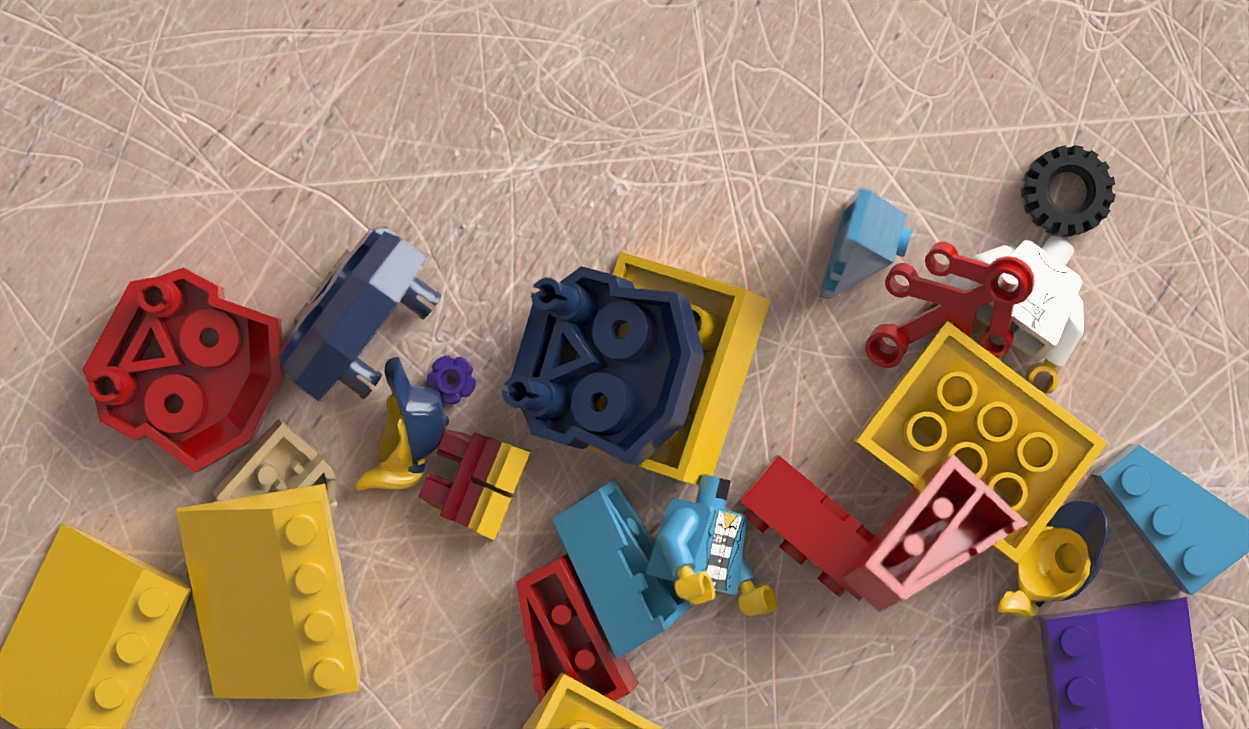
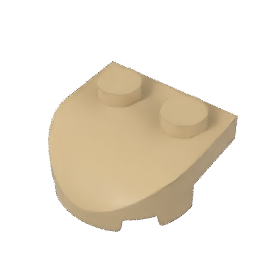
[212,418,337,516]

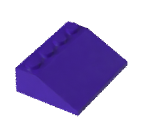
[1038,597,1204,729]

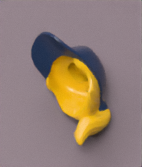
[354,357,449,491]
[997,500,1109,619]

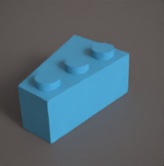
[1091,444,1249,595]
[552,478,693,659]

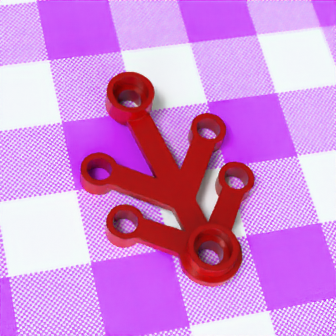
[865,242,1035,368]

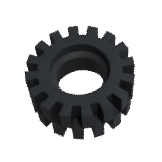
[1021,145,1116,237]

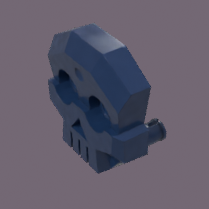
[279,226,442,401]
[502,266,704,466]

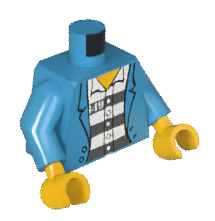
[646,474,778,617]

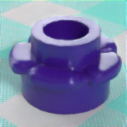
[427,355,476,404]

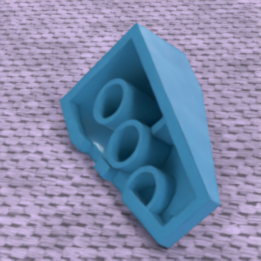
[819,188,912,299]

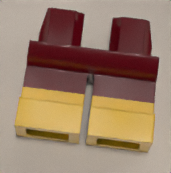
[418,430,531,541]

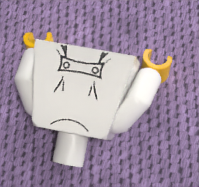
[927,236,1084,394]

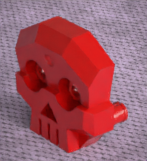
[82,267,285,473]

